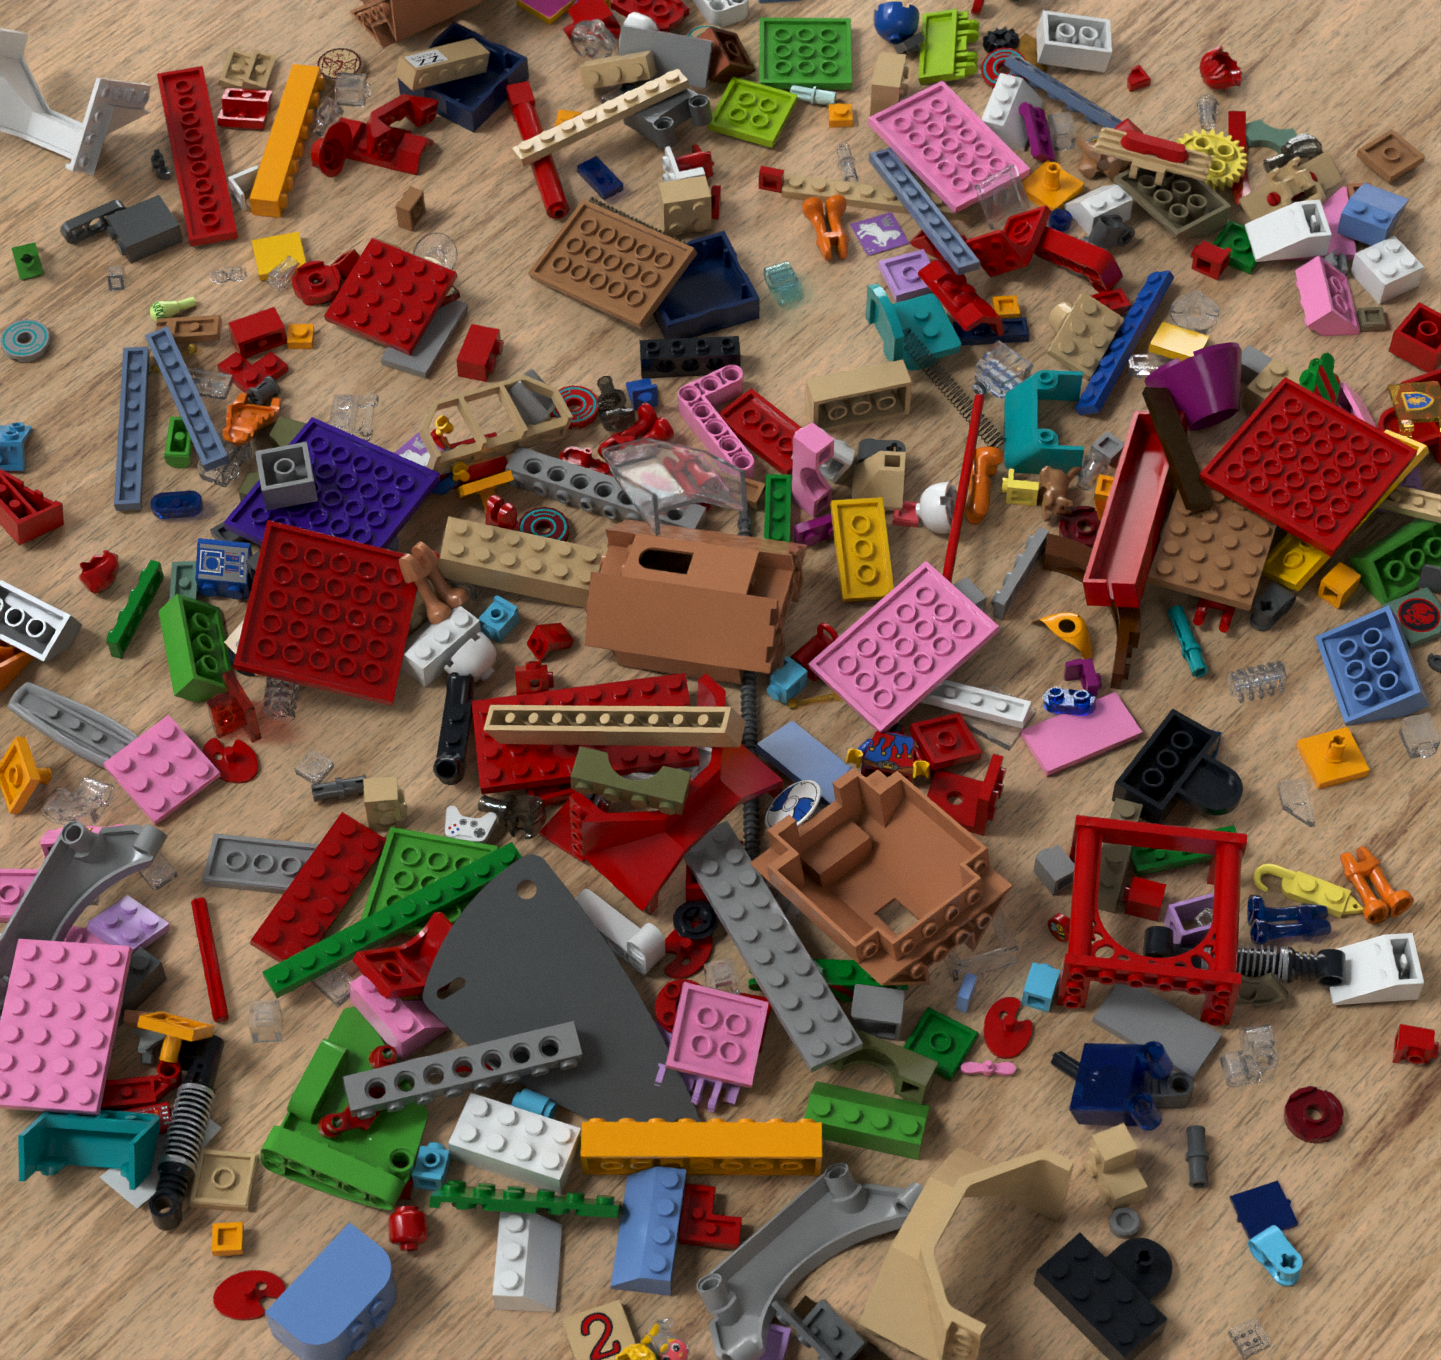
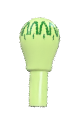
[150,297,197,322]

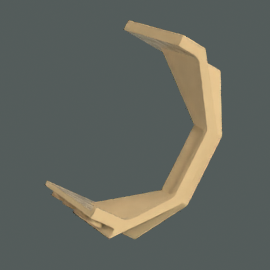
[858,1147,1074,1360]

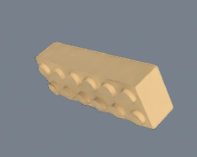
[438,516,602,608]

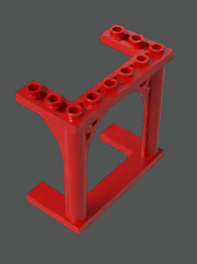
[1057,815,1247,1026]

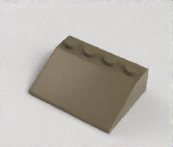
[1113,168,1231,238]

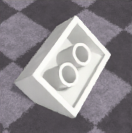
[981,73,1043,151]
[401,606,481,687]
[493,1212,562,1312]

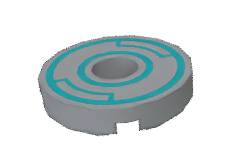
[0,319,51,362]

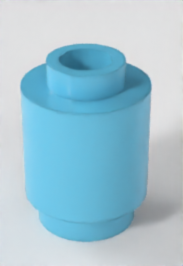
[511,1088,557,1119]

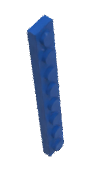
[1075,270,1174,415]

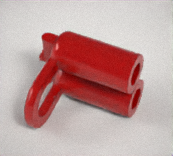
[674,144,714,180]
[790,623,839,681]

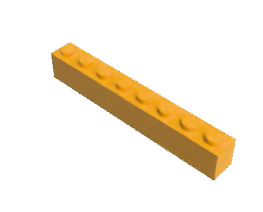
[249,64,325,218]

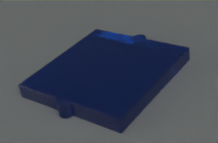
[1229,1180,1299,1240]

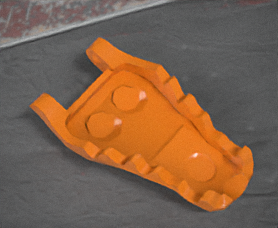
[222,393,282,447]

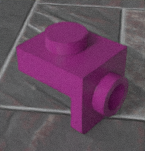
[1063,658,1102,701]

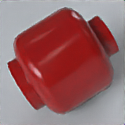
[388,1206,428,1252]

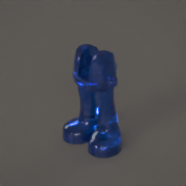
[1247,895,1331,945]

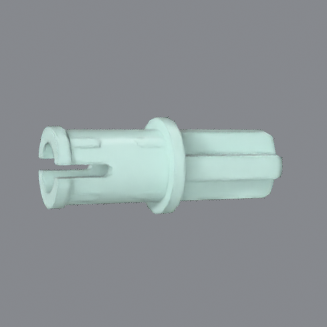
[790,85,837,106]

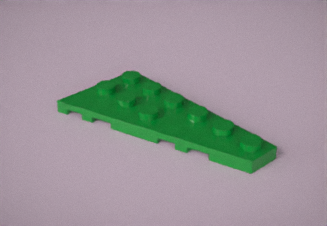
[429,1180,621,1218]

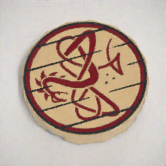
[317,48,363,86]

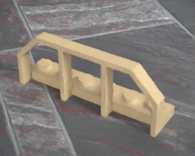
[419,375,573,475]

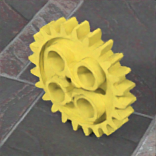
[1177,129,1247,191]

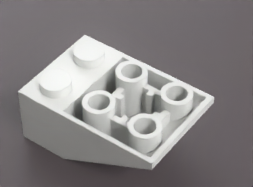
[1245,200,1332,262]
[1329,933,1424,1005]

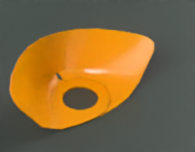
[1033,612,1093,659]

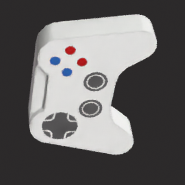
[445,806,497,844]

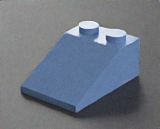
[1337,183,1409,246]

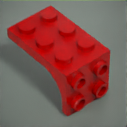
[966,205,1051,277]
[352,912,453,999]

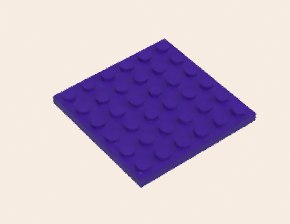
[223,417,441,549]

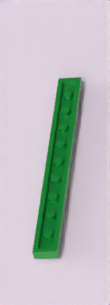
[262,842,522,998]

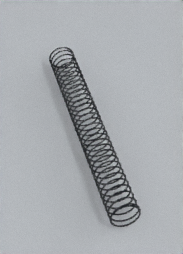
[903,328,1006,448]

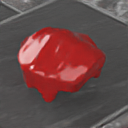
[79,550,120,594]

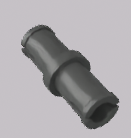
[311,775,367,802]
[1185,1125,1209,1188]

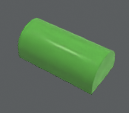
[164,416,193,468]

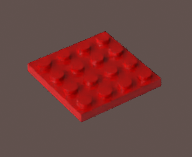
[324,238,458,356]

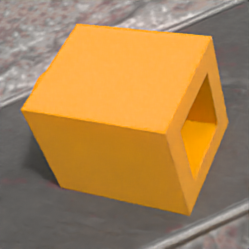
[1317,562,1361,610]

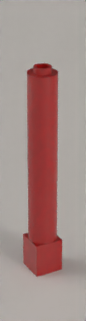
[506,81,570,219]

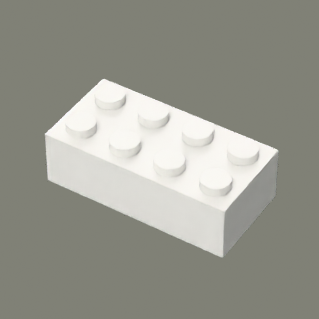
[448,1093,581,1195]

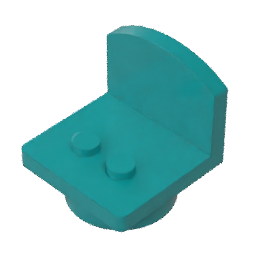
[866,283,961,370]

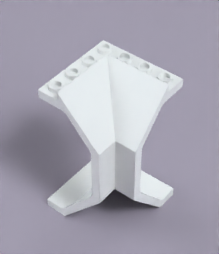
[0,28,151,175]

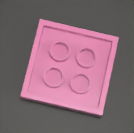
[103,715,221,826]
[665,982,769,1088]

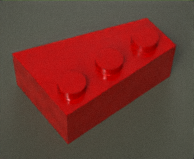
[0,469,64,546]

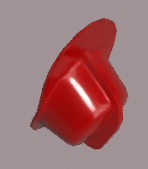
[311,121,352,178]

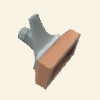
[123,1009,182,1065]

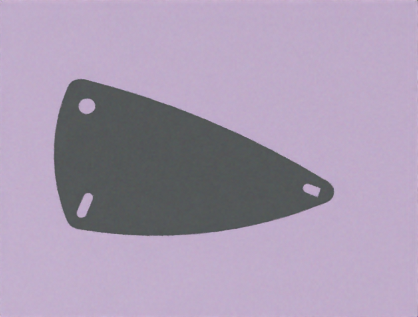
[423,854,701,1122]

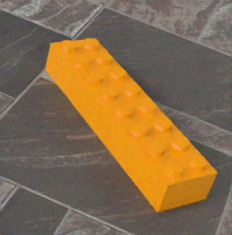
[581,1118,822,1176]

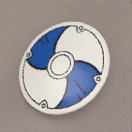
[765,780,821,829]

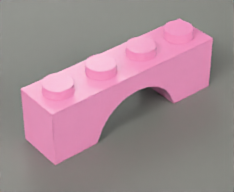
[792,422,834,518]

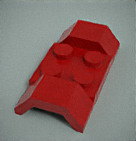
[338,117,434,176]
[918,259,1004,336]

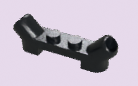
[433,672,474,785]

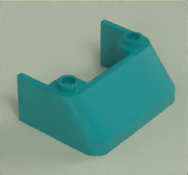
[1004,370,1084,476]
[18,1110,160,1190]

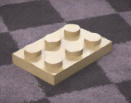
[1046,291,1124,380]

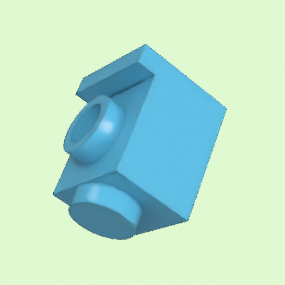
[478,595,519,643]
[766,656,808,705]
[412,1142,451,1191]

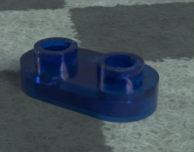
[150,490,203,519]
[1043,687,1096,716]

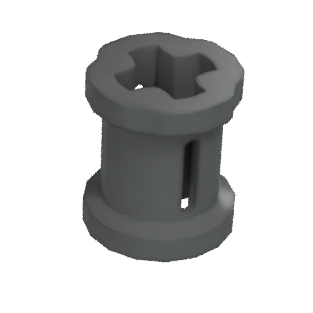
[247,376,281,406]

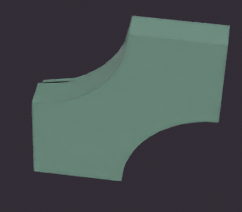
[1246,119,1304,156]

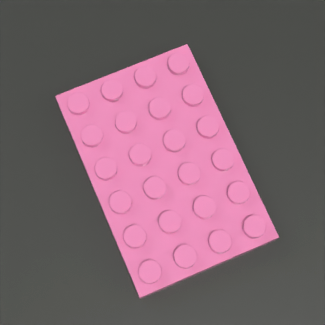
[868,81,1030,214]
[809,561,1000,733]
[0,939,133,1115]

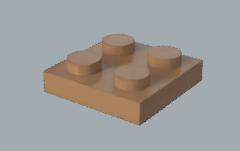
[1356,129,1425,184]

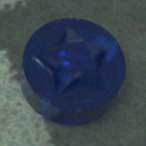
[1048,209,1072,232]

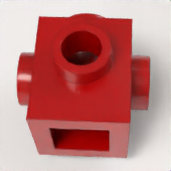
[515,661,554,695]

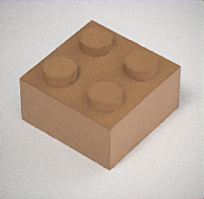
[395,186,426,231]

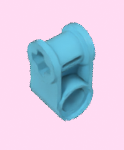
[1248,1225,1303,1286]

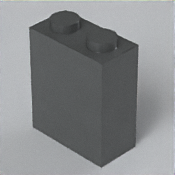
[106,195,183,264]

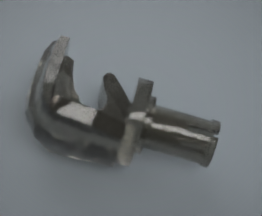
[1263,133,1323,173]
[597,376,636,433]
[478,794,547,839]

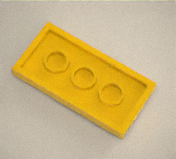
[830,497,894,602]

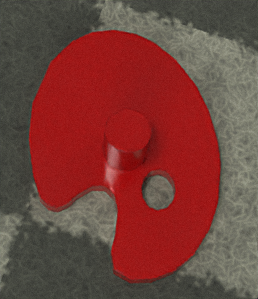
[203,738,259,783]
[664,922,712,979]
[983,997,1032,1059]
[213,1270,286,1321]

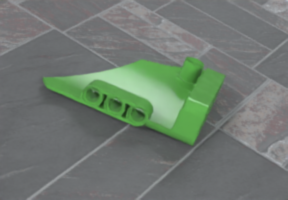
[260,1007,429,1211]

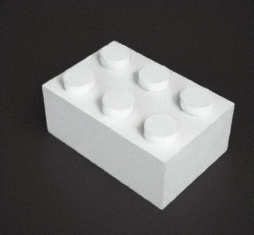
[1036,10,1112,72]

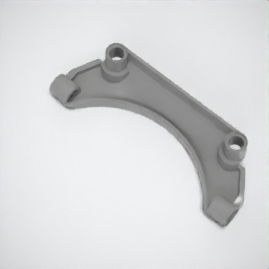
[0,820,168,1020]
[696,1163,923,1360]

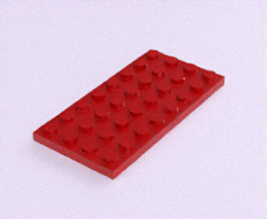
[471,673,700,795]

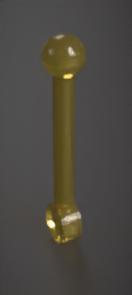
[151,344,198,374]
[788,692,841,710]

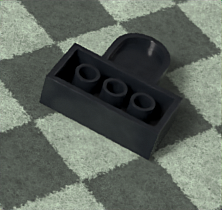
[1112,709,1243,824]
[1034,1232,1172,1360]

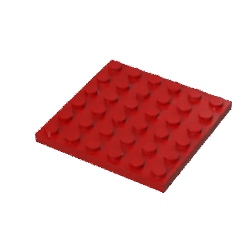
[1199,377,1417,557]
[233,520,417,706]

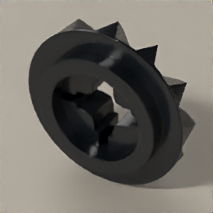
[983,26,1019,53]
[673,900,718,942]

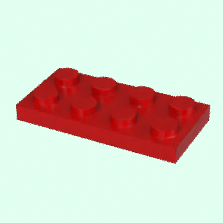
[718,388,802,475]

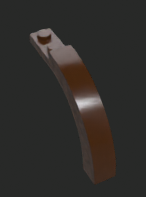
[1043,534,1141,690]

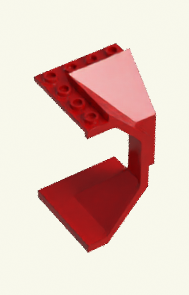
[569,673,783,915]

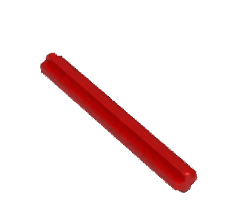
[191,897,229,1023]

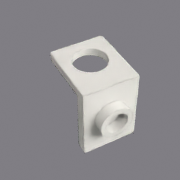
[228,165,259,211]

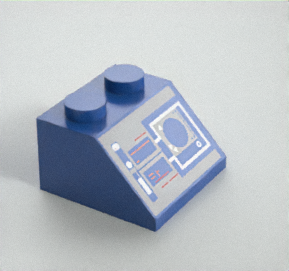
[195,538,253,600]

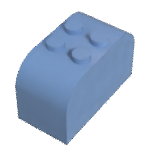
[265,1222,397,1360]

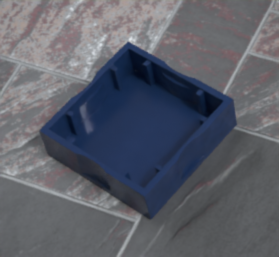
[398,21,529,133]
[653,231,760,339]

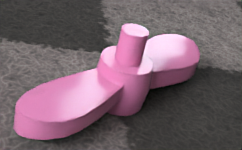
[960,1060,1016,1076]

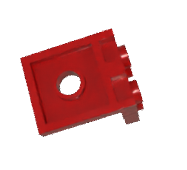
[927,753,1007,836]

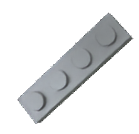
[991,527,1049,620]

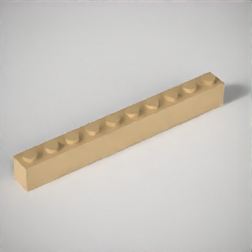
[484,705,746,747]

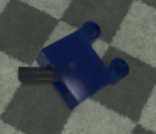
[1051,1041,1173,1131]

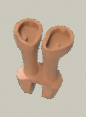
[399,541,469,624]

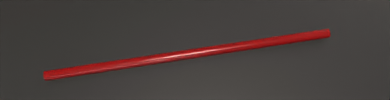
[942,394,985,583]

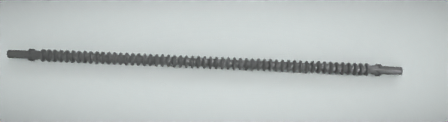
[737,500,761,861]

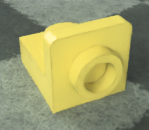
[1001,469,1039,506]

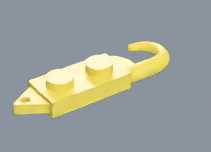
[1253,863,1363,918]

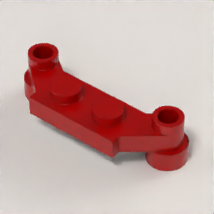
[318,1045,400,1139]
[100,1061,182,1111]

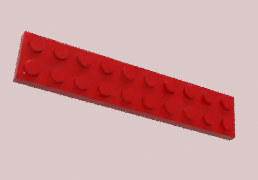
[157,66,238,247]

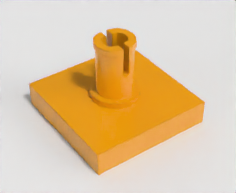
[1017,160,1085,215]
[455,470,514,513]
[1296,727,1370,789]
[0,736,52,814]
[137,1011,215,1063]

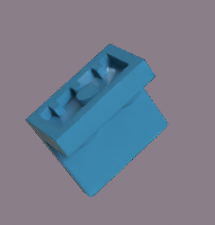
[0,422,32,471]

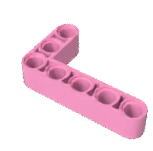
[678,365,754,480]

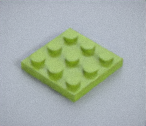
[707,77,798,148]

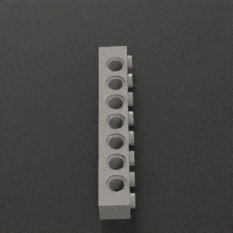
[505,446,706,530]
[343,1021,582,1119]

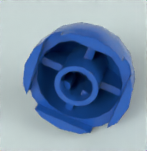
[873,2,920,44]

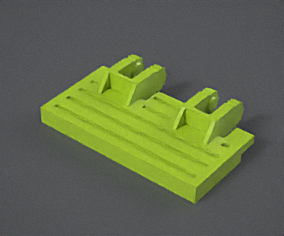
[918,9,980,85]

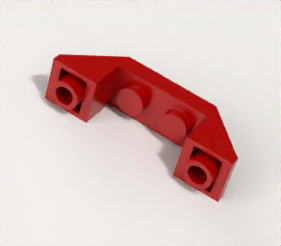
[366,94,439,155]

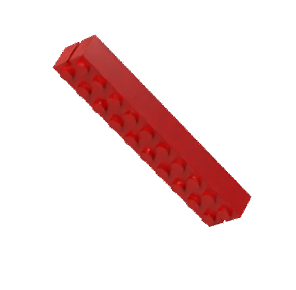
[1083,411,1188,608]

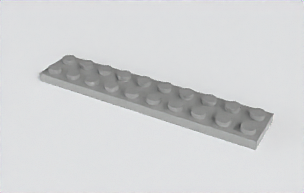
[683,821,863,1073]

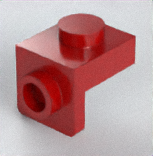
[527,623,574,661]

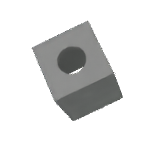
[499,369,556,425]
[851,984,905,1041]

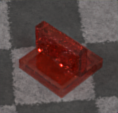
[206,670,262,743]

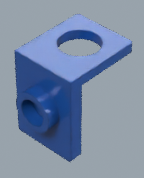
[626,378,658,411]

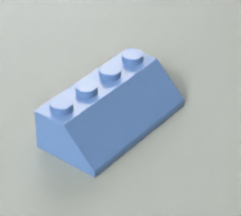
[611,1166,687,1296]

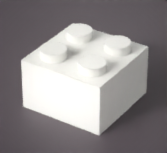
[1350,236,1424,305]

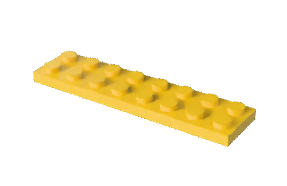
[1262,429,1429,592]

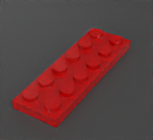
[250,812,386,963]

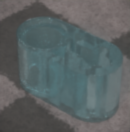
[763,261,804,306]

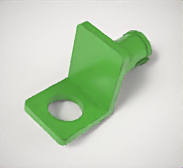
[12,242,43,279]

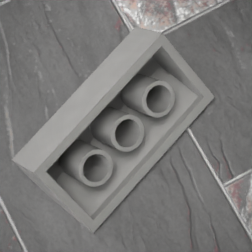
[0,580,82,663]

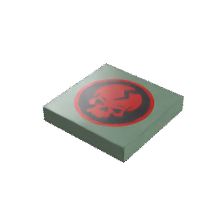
[1382,587,1441,649]

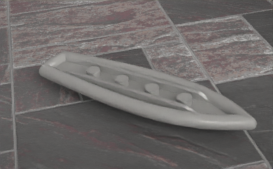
[8,682,138,768]

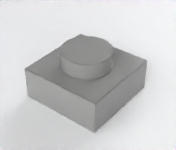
[1090,431,1124,465]

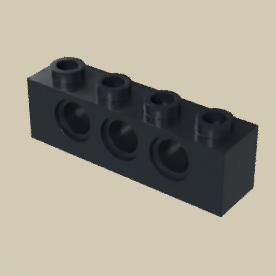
[640,336,740,379]

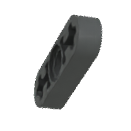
[60,200,126,244]

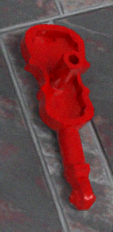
[559,446,634,484]

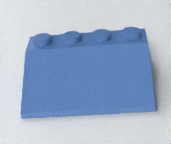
[1315,605,1430,726]

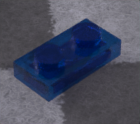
[577,156,623,200]

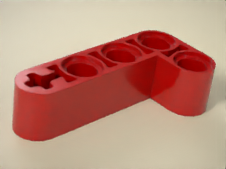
[1034,226,1123,293]

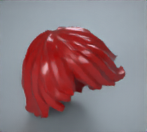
[1199,45,1242,89]

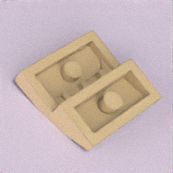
[218,48,276,90]

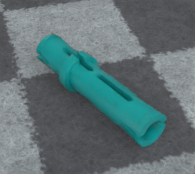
[1167,605,1209,678]

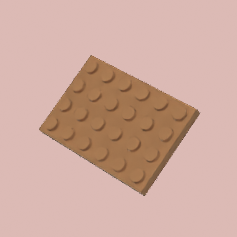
[528,199,697,329]
[1147,461,1277,611]

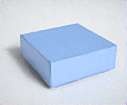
[956,973,977,1013]

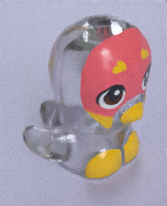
[640,1318,690,1360]

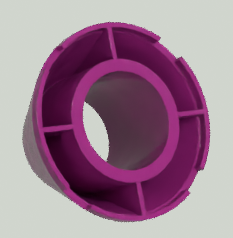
[1144,342,1242,431]

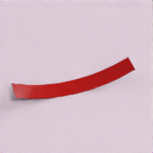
[1228,111,1251,204]

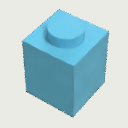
[1021,962,1060,1013]

